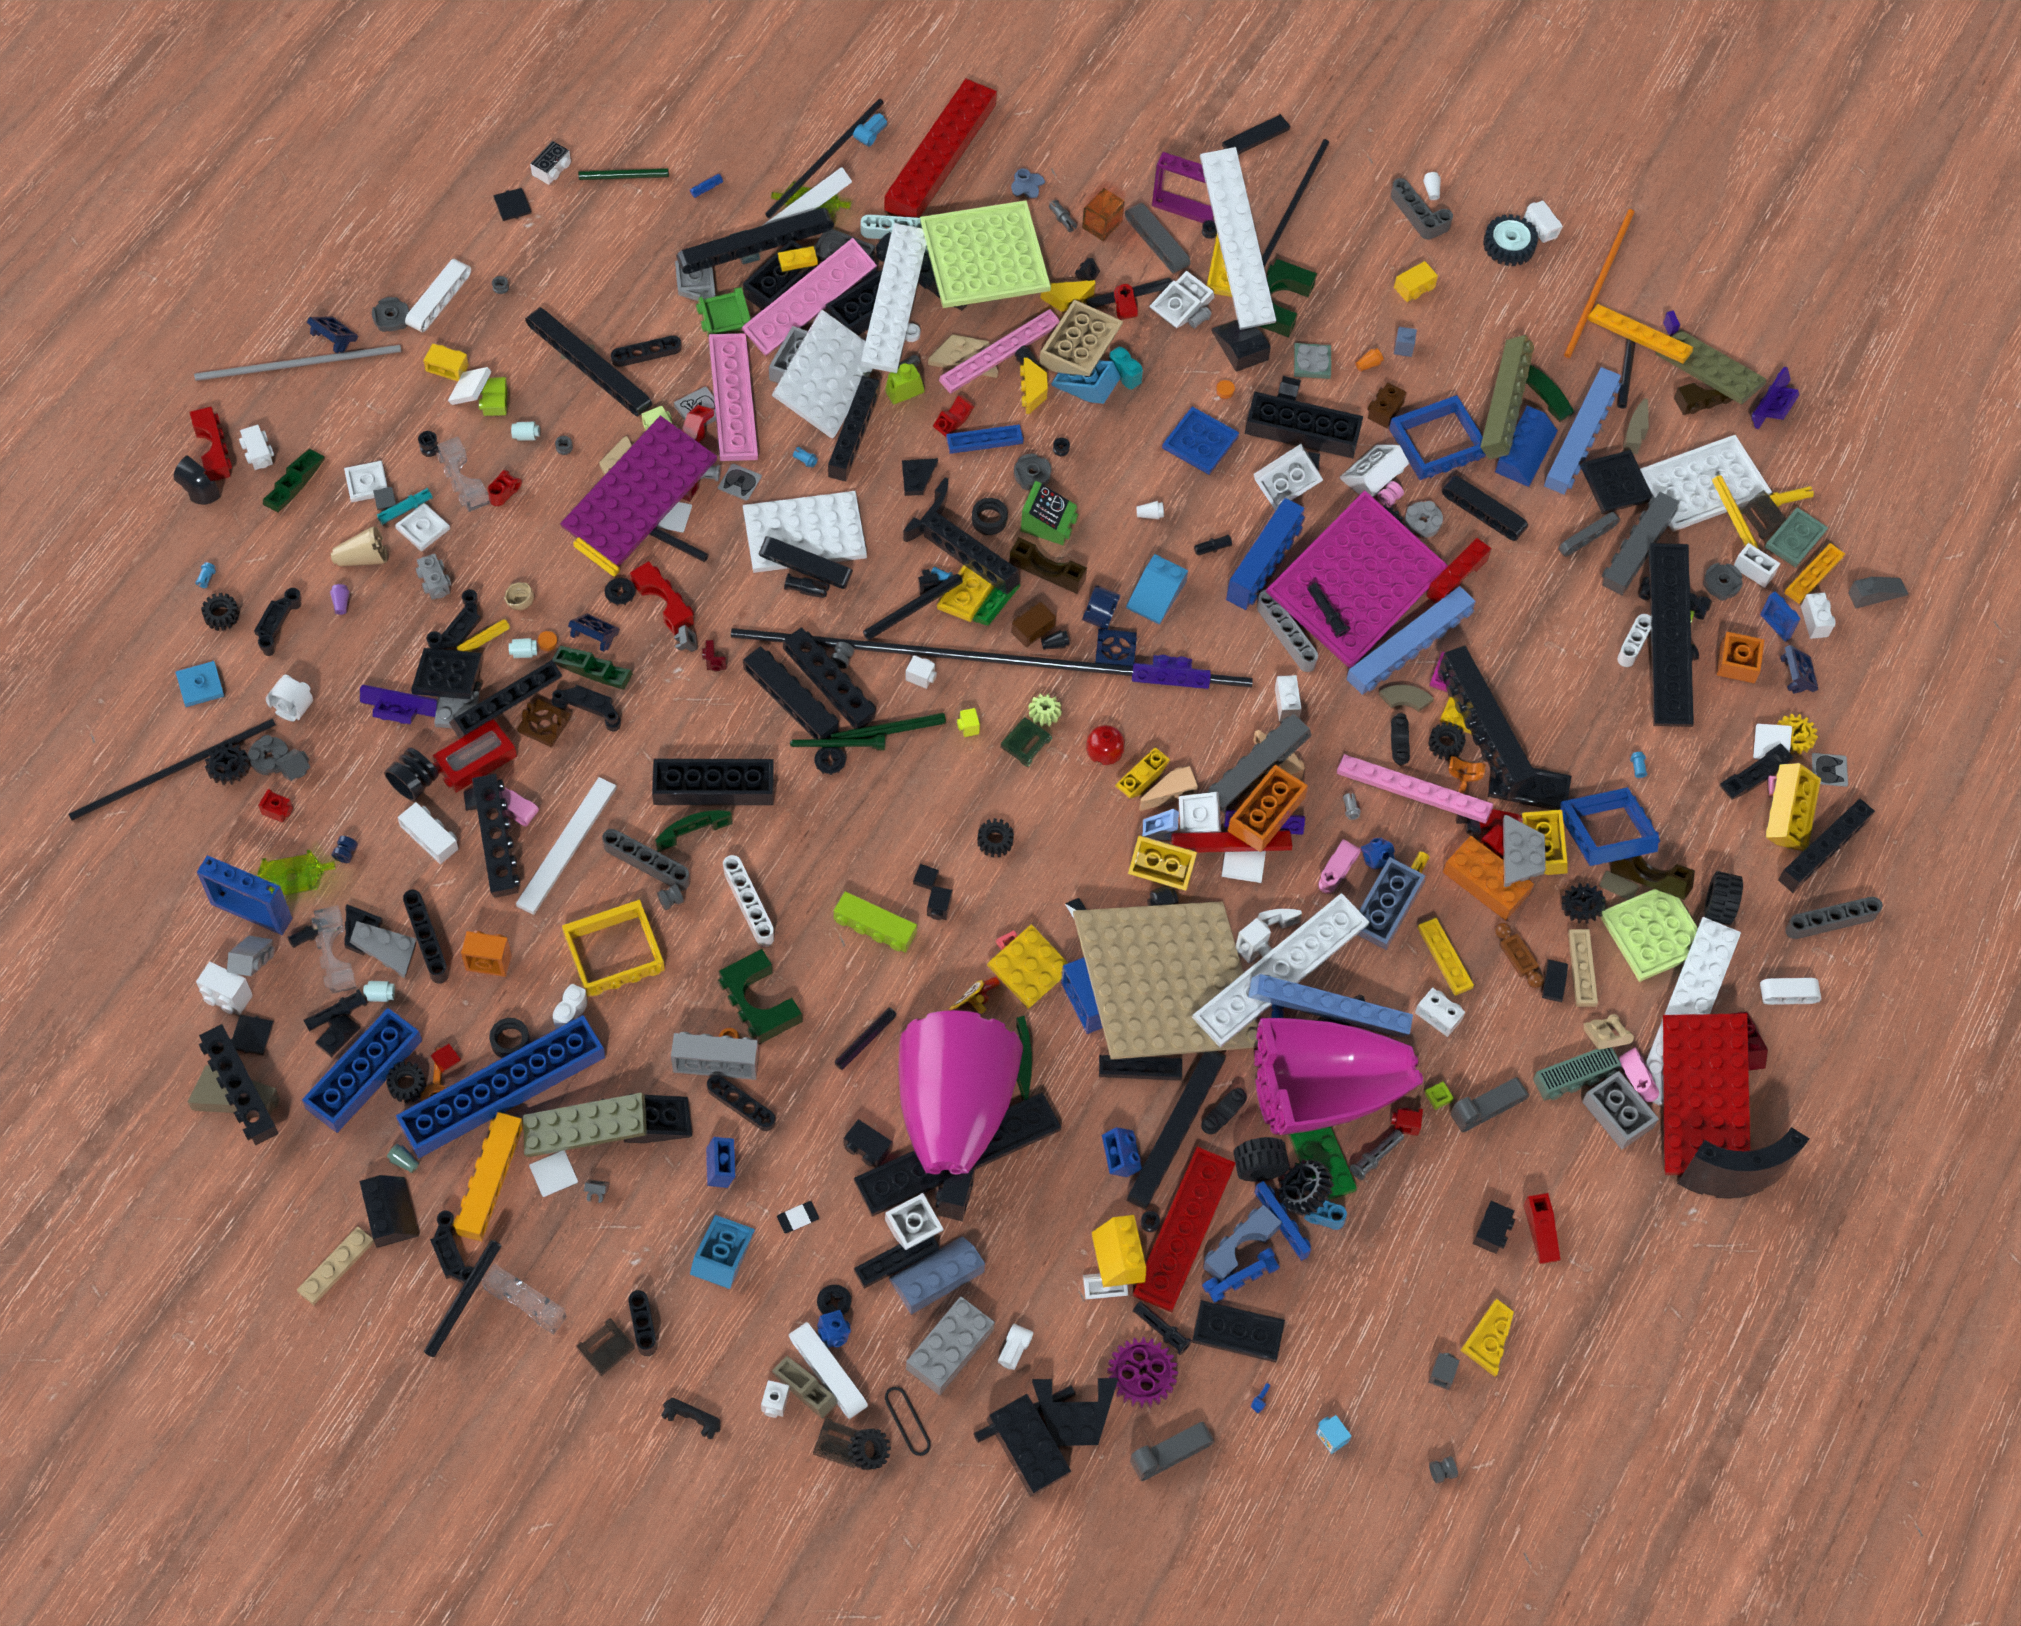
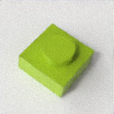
[1425,1082,1454,1110]

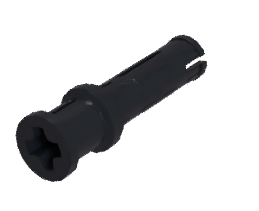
[1307,582,1351,638]
[303,989,367,1032]
[1132,1301,1192,1355]

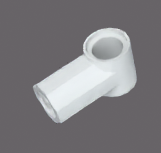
[998,1323,1034,1370]

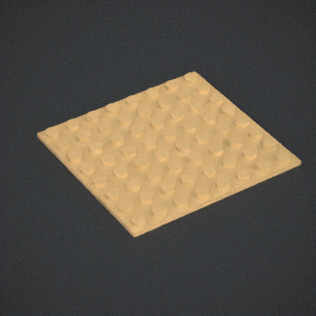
[1073,901,1259,1059]

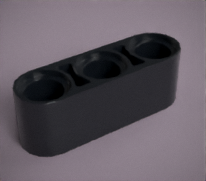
[628,1290,657,1356]

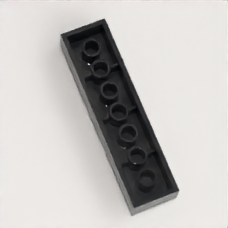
[1438,645,1536,800]

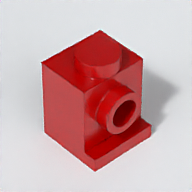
[258,789,293,823]
[1391,1108,1423,1136]

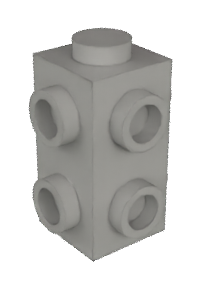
[415,553,451,600]

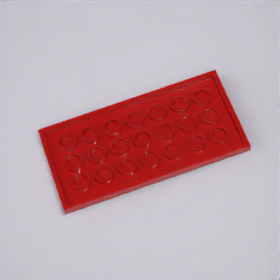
[1663,1013,1751,1175]

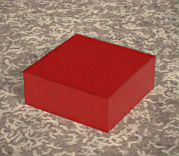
[431,1043,461,1073]

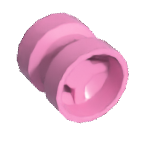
[1377,481,1404,507]

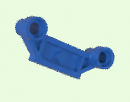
[1202,1248,1280,1303]

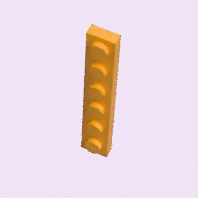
[1588,304,1693,364]

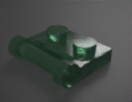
[1000,717,1052,767]

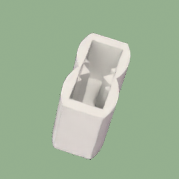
[553,984,587,1029]

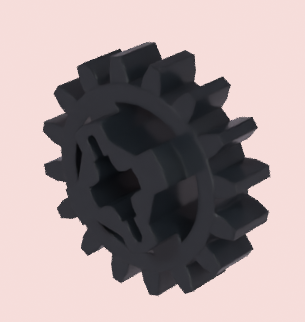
[205,743,250,785]
[1562,883,1606,924]

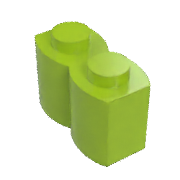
[479,377,507,416]

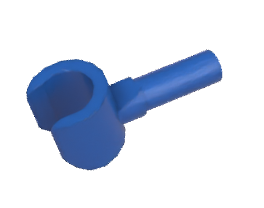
[1251,1383,1270,1413]

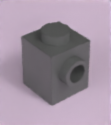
[275,749,311,781]

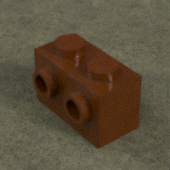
[1367,382,1407,428]
[1011,602,1056,648]

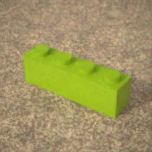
[833,891,917,953]

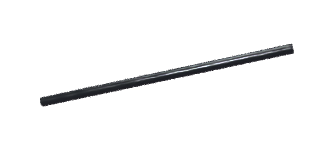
[765,99,884,218]
[1262,139,1329,268]
[68,719,276,821]

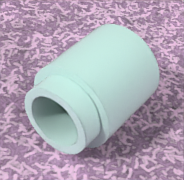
[511,422,540,441]
[509,638,537,659]
[363,981,395,1002]

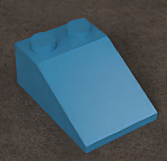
[1051,360,1121,404]
[1126,554,1188,625]
[690,1215,755,1289]

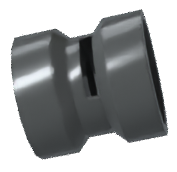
[830,642,855,669]
[657,884,684,911]
[1429,1456,1458,1484]

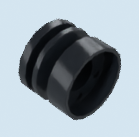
[384,747,439,801]

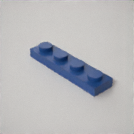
[946,424,1023,454]
[1254,1181,1311,1261]

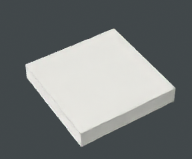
[448,367,491,405]
[344,461,388,503]
[395,503,450,551]
[1179,792,1221,833]

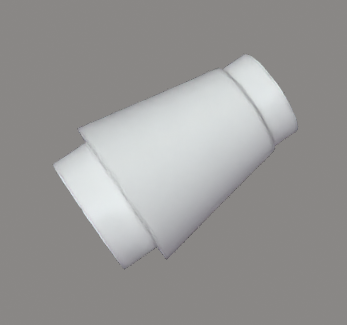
[1423,172,1441,200]
[1137,501,1164,520]

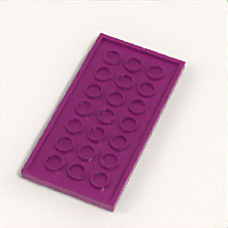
[560,415,717,566]

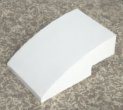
[1149,271,1215,329]

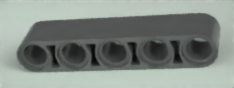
[1125,203,1190,273]
[602,829,690,890]
[1785,897,1883,939]

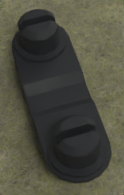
[1391,713,1410,765]
[1201,1088,1247,1135]
[661,1398,721,1439]

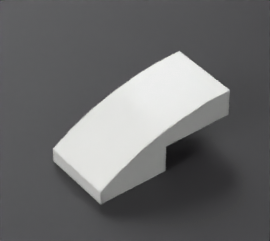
[1258,909,1302,929]

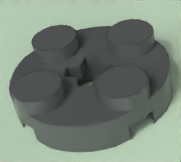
[372,297,409,332]
[1014,454,1051,490]
[1703,563,1743,601]
[248,735,289,775]

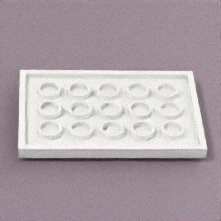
[772,310,873,438]
[1640,435,1772,532]
[743,491,867,573]

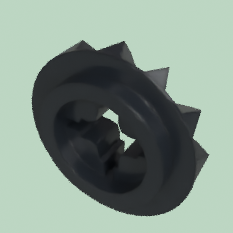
[604,578,635,606]
[814,747,846,775]
[817,1284,851,1315]

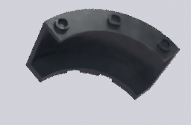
[1677,1127,1810,1199]

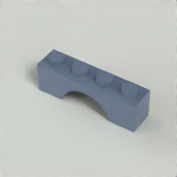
[1203,1205,1282,1283]

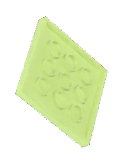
[1600,889,1698,982]

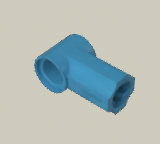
[853,113,887,147]

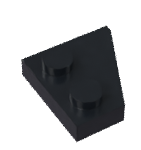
[902,458,938,496]
[344,904,383,955]

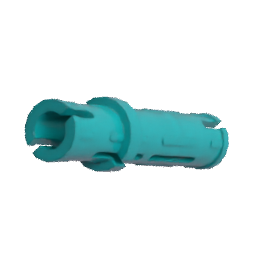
[376,488,433,525]

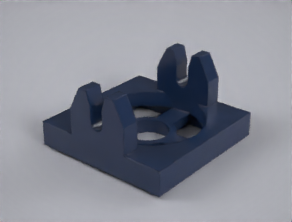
[307,316,358,353]
[568,613,620,652]
[1095,629,1137,666]
[1780,645,1818,694]

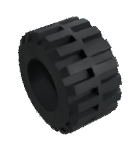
[1704,871,1743,925]
[1233,1137,1290,1182]

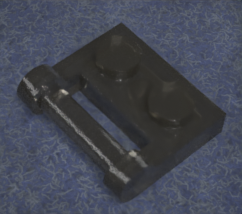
[1739,490,1787,540]
[576,1318,635,1376]
[813,1417,863,1469]

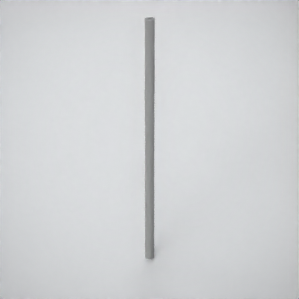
[194,345,401,381]

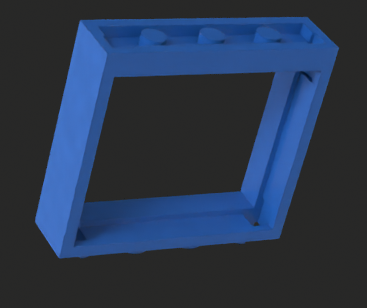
[1389,395,1486,480]
[1560,787,1660,866]
[197,855,293,935]

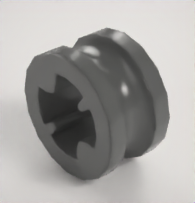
[492,276,509,294]
[555,436,573,455]

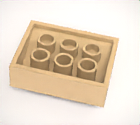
[1040,300,1123,376]

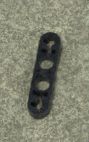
[611,336,682,367]
[707,1075,775,1131]

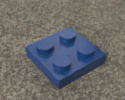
[1760,591,1801,642]

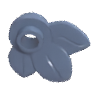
[1011,168,1045,198]

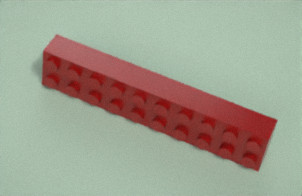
[884,78,997,218]

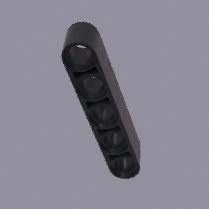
[1442,476,1528,541]
[758,536,853,589]
[403,889,449,984]

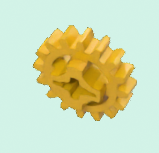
[1777,714,1818,755]

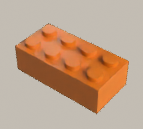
[1228,765,1308,852]
[1443,836,1534,921]

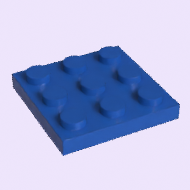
[1162,406,1239,475]

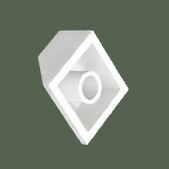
[885,1193,944,1250]

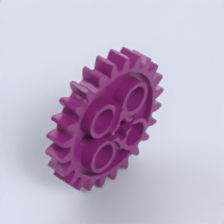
[1107,1337,1178,1408]

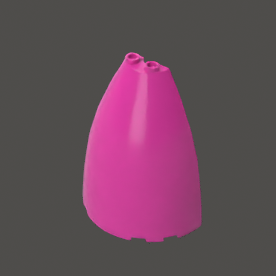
[898,1010,1023,1175]
[1254,1018,1423,1135]

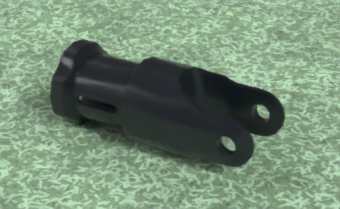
[784,573,830,598]

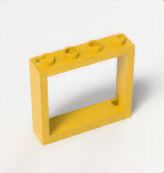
[562,899,665,997]

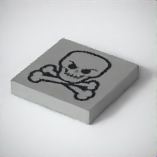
[674,386,716,426]

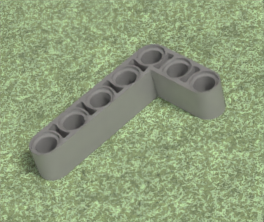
[1257,589,1318,672]

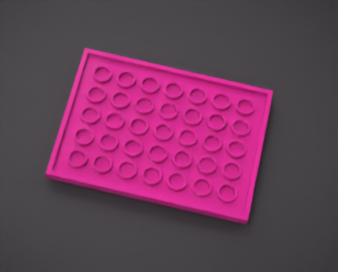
[1265,490,1448,669]

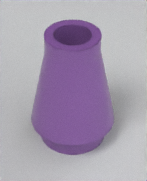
[330,584,350,615]

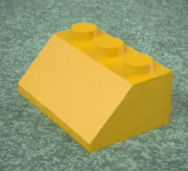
[1522,810,1568,875]
[1128,835,1197,891]
[1091,1215,1146,1288]

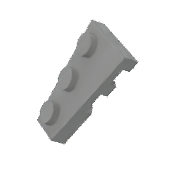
[350,921,416,978]

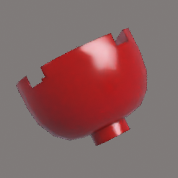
[1086,725,1125,765]

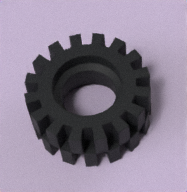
[201,593,240,631]
[1428,722,1466,760]
[977,818,1014,858]
[386,1062,426,1103]
[848,1428,891,1470]

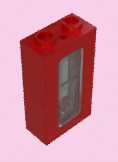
[432,719,517,793]

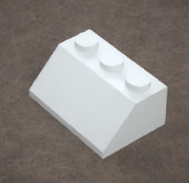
[1254,444,1323,511]
[1340,444,1409,497]

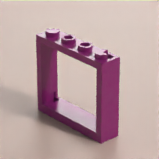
[1152,152,1215,223]

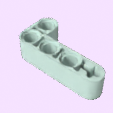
[860,215,929,255]

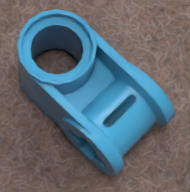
[1304,1201,1347,1230]

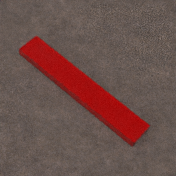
[1171,831,1293,853]

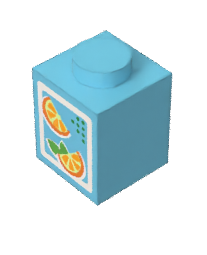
[1316,1415,1352,1454]

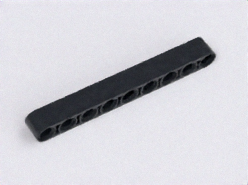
[676,208,834,274]
[525,307,652,417]
[1127,1051,1227,1210]

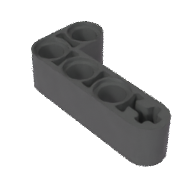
[1391,178,1453,240]
[1450,1077,1529,1133]
[1130,1422,1215,1481]

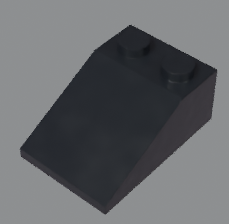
[1211,320,1271,372]
[624,1094,692,1144]

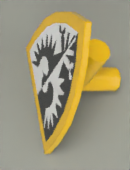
[949,980,986,1014]

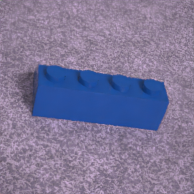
[1495,405,1558,487]

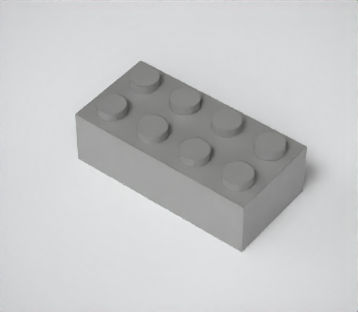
[671,1032,759,1080]
[906,1296,995,1396]

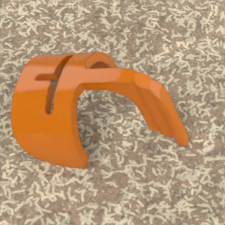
[1448,756,1486,794]

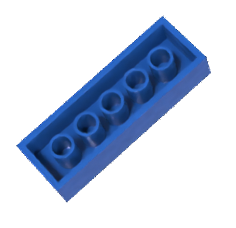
[1226,498,1305,610]
[302,1008,422,1133]

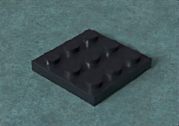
[1580,450,1653,514]
[411,648,483,700]

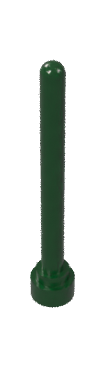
[790,735,885,751]

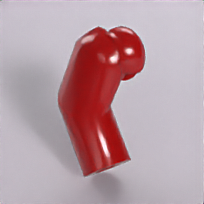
[975,977,1000,1004]

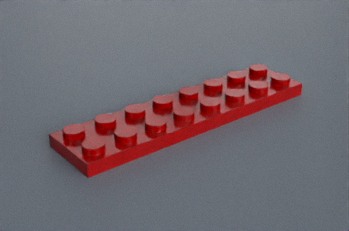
[1133,1147,1236,1313]

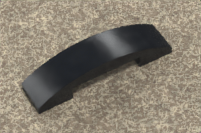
[903,477,948,542]
[1719,743,1794,800]

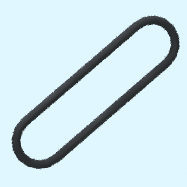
[885,1387,931,1456]

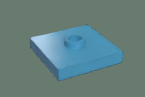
[176,661,225,707]

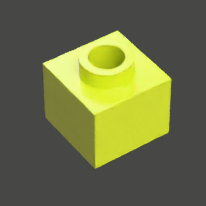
[957,708,980,737]

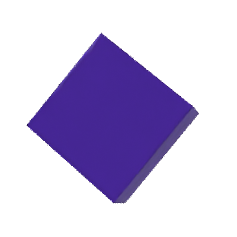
[1663,310,1680,337]

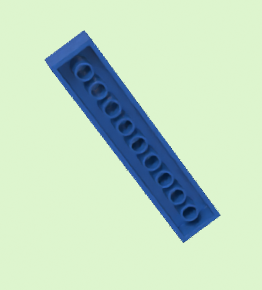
[396,1015,605,1159]

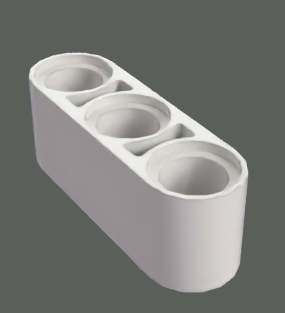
[1617,614,1651,667]
[1760,978,1821,1005]

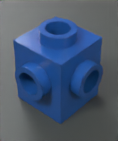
[1361,838,1395,869]
[817,1310,851,1348]

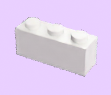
[398,802,458,864]

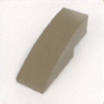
[1623,398,1649,454]
[772,1356,838,1419]

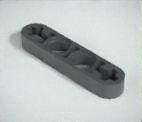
[1558,512,1620,557]

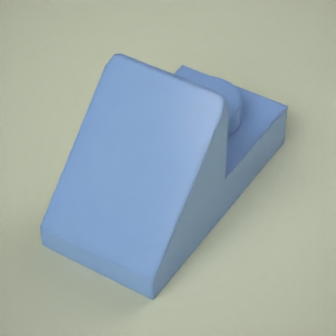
[1142,809,1179,841]

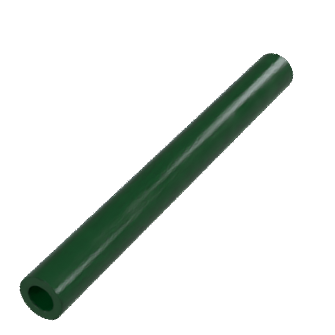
[578,168,669,180]

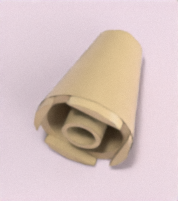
[331,526,387,566]

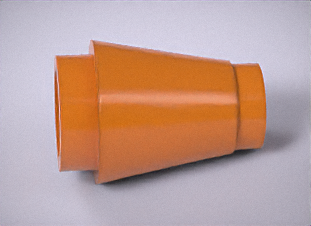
[1355,348,1384,372]

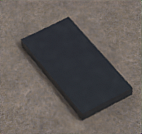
[1487,768,1572,810]
[1192,1300,1285,1363]

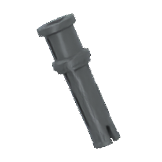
[1350,1129,1404,1180]

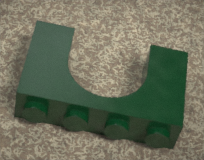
[1259,259,1317,338]
[717,949,802,1045]

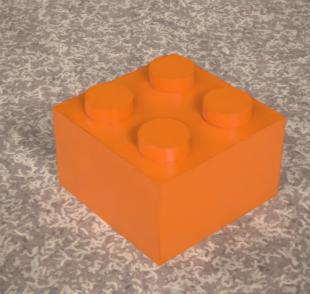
[1717,631,1765,684]
[461,931,512,977]

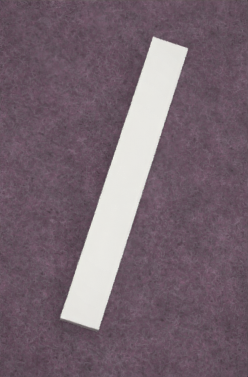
[516,777,617,915]

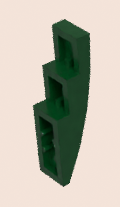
[263,448,325,513]
[552,646,633,690]
[1016,1016,1032,1101]

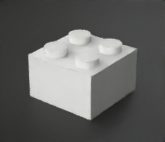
[196,961,253,1016]

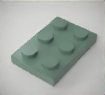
[1765,507,1828,568]

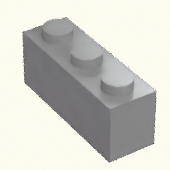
[227,935,275,976]

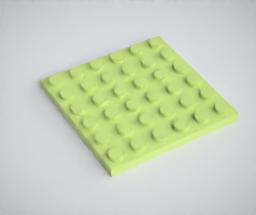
[920,200,1051,308]

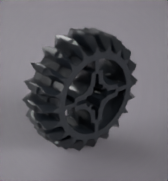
[1278,1159,1334,1216]

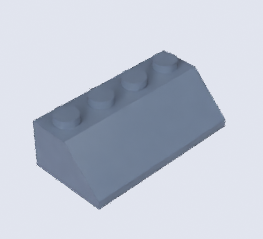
[889,1236,985,1315]

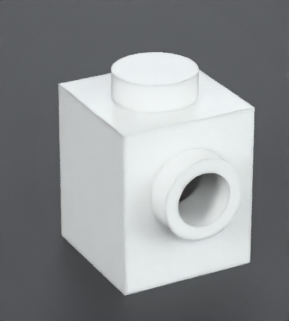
[906,655,937,689]
[761,1380,790,1418]

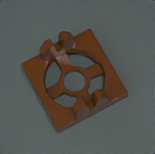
[517,698,572,748]

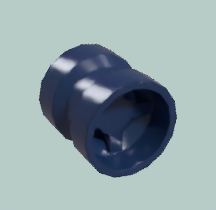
[331,836,358,863]

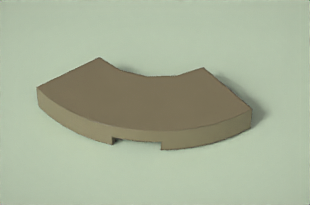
[1379,685,1434,712]

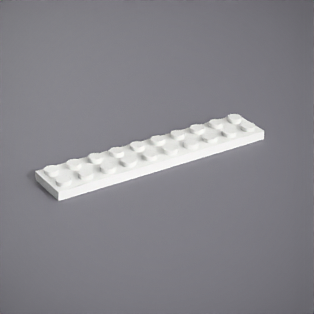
[1200,147,1276,330]
[860,223,926,373]
[1192,893,1369,1047]
[1635,917,1741,1107]

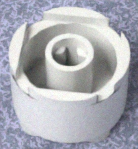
[266,675,313,721]

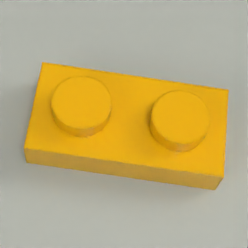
[778,246,818,272]

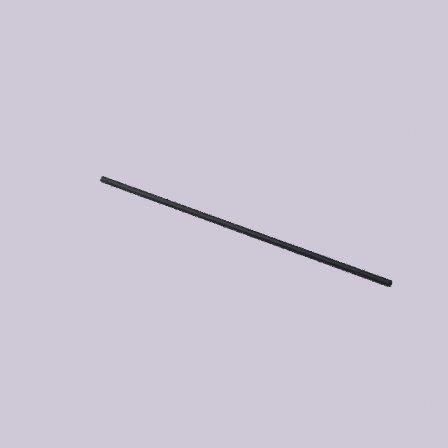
[731,628,1253,688]

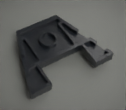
[1032,1378,1118,1446]

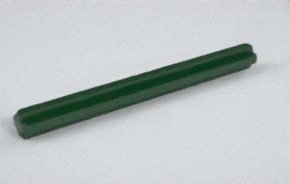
[830,713,946,739]

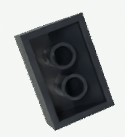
[359,1175,419,1248]

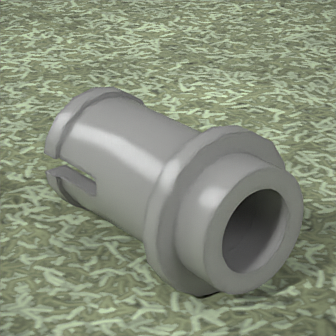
[1188,307,1212,329]
[1343,793,1361,820]

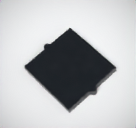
[493,188,531,221]
[231,1015,274,1055]

